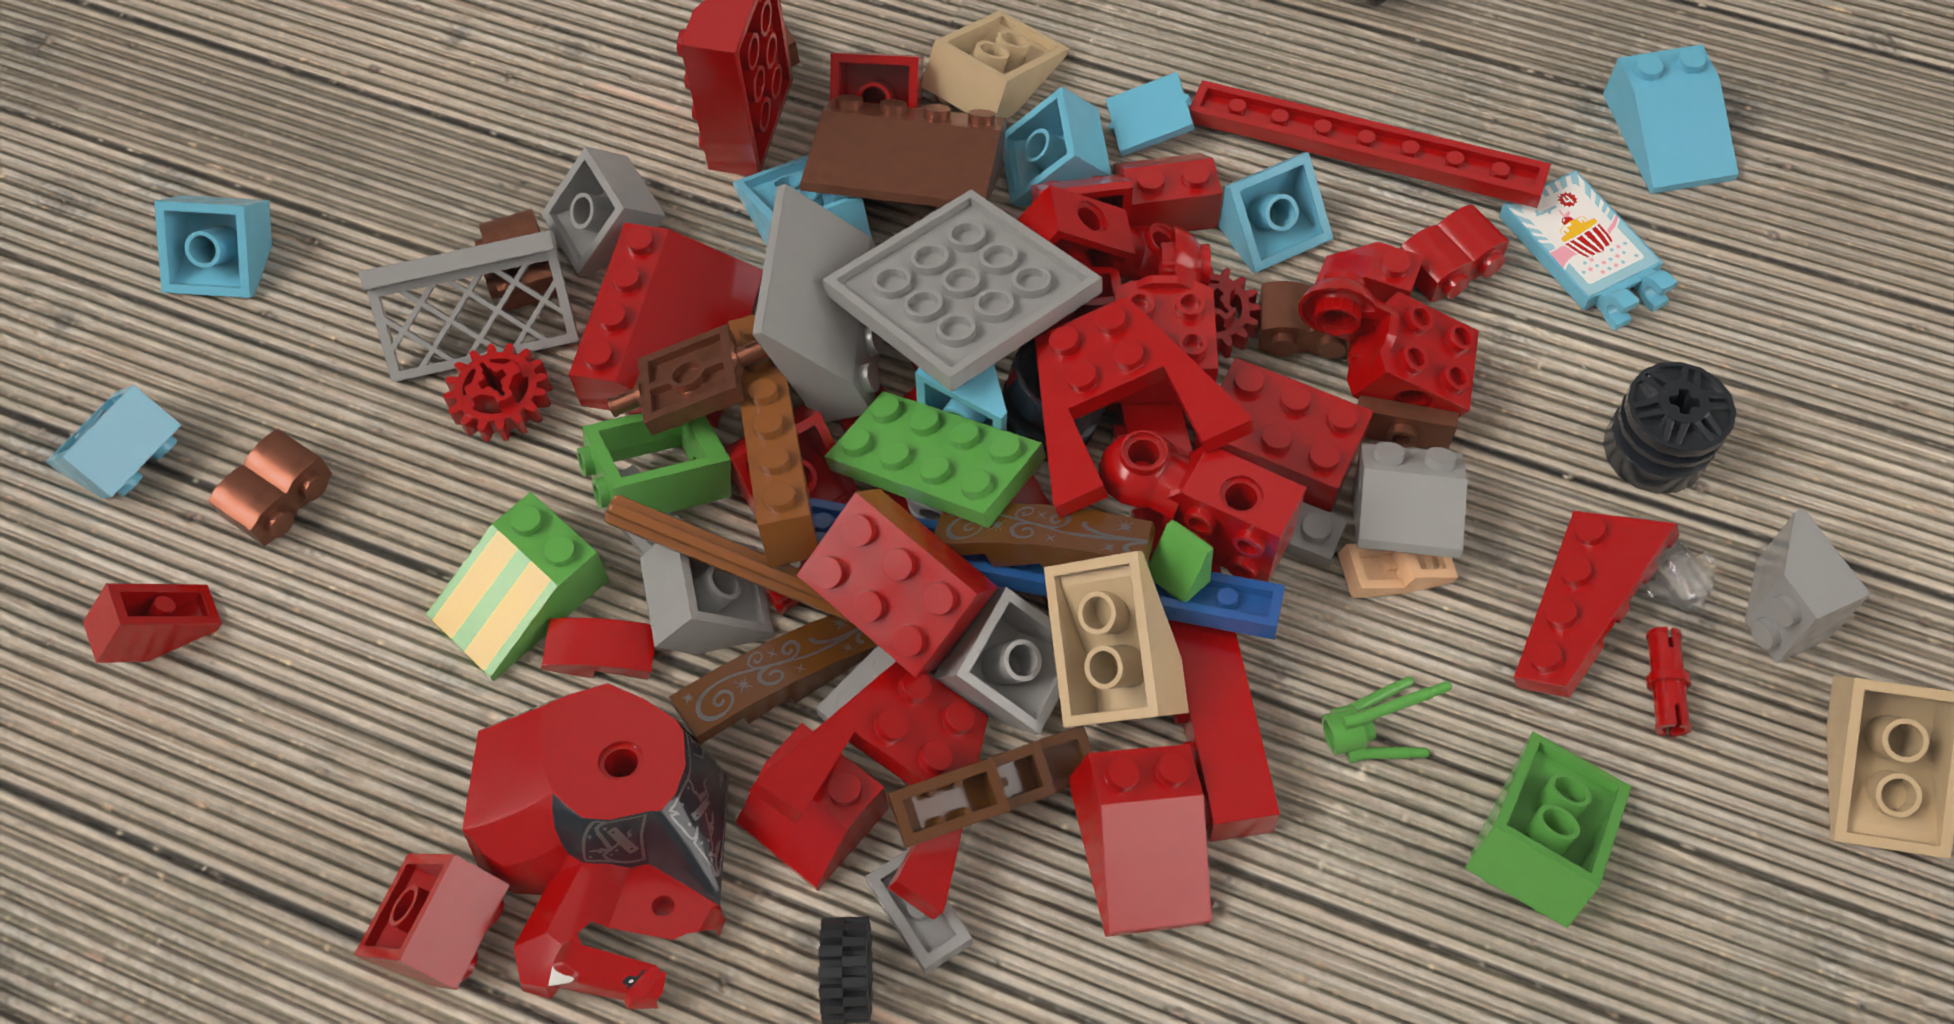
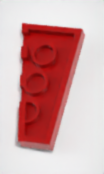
[1514,510,1680,698]

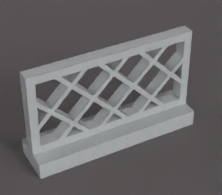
[358,230,580,382]

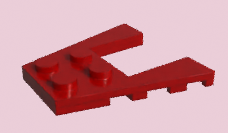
[1035,296,1256,518]
[748,661,989,920]

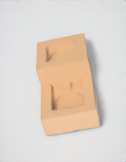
[1338,544,1458,598]

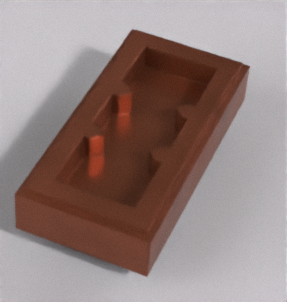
[1357,395,1459,449]

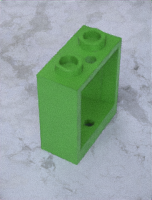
[577,412,731,514]

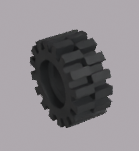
[818,916,873,1024]

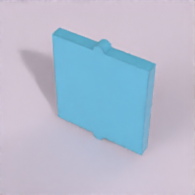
[1106,72,1195,157]

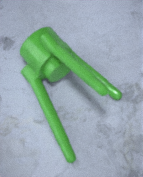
[1322,676,1452,764]

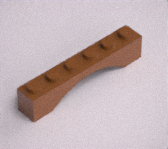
[728,315,819,568]

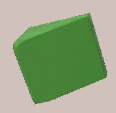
[1148,519,1213,602]

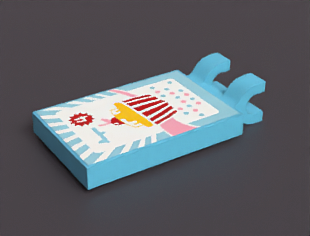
[1499,170,1678,331]

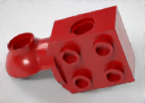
[1017,185,1172,281]
[1114,226,1218,403]
[1298,270,1479,417]
[1098,430,1307,582]

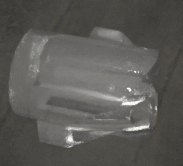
[1644,541,1716,612]

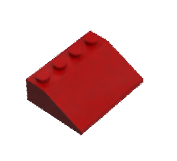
[677,0,793,176]
[569,222,763,428]

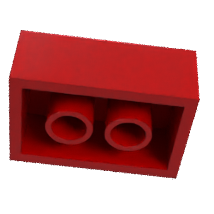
[1194,357,1374,513]
[797,489,998,678]

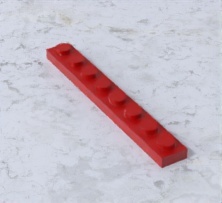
[1189,80,1551,208]

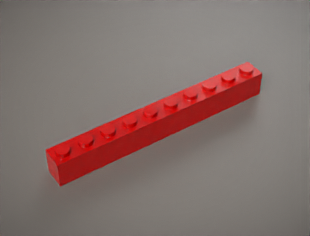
[1106,402,1280,842]

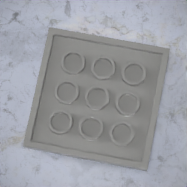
[822,189,1102,392]

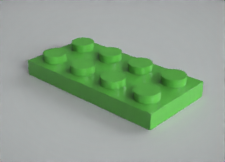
[824,391,1046,528]

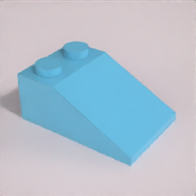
[1603,44,1739,194]
[733,155,872,246]

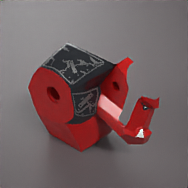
[462,683,729,1009]

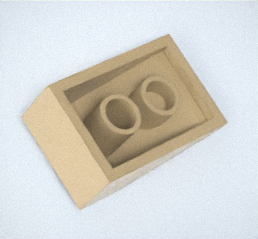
[921,10,1069,119]
[1044,551,1189,728]
[1826,675,1954,859]

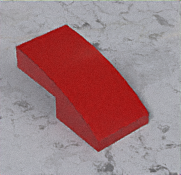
[540,618,655,680]

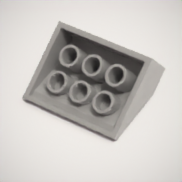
[752,184,884,423]

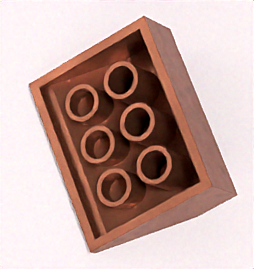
[800,94,1006,207]

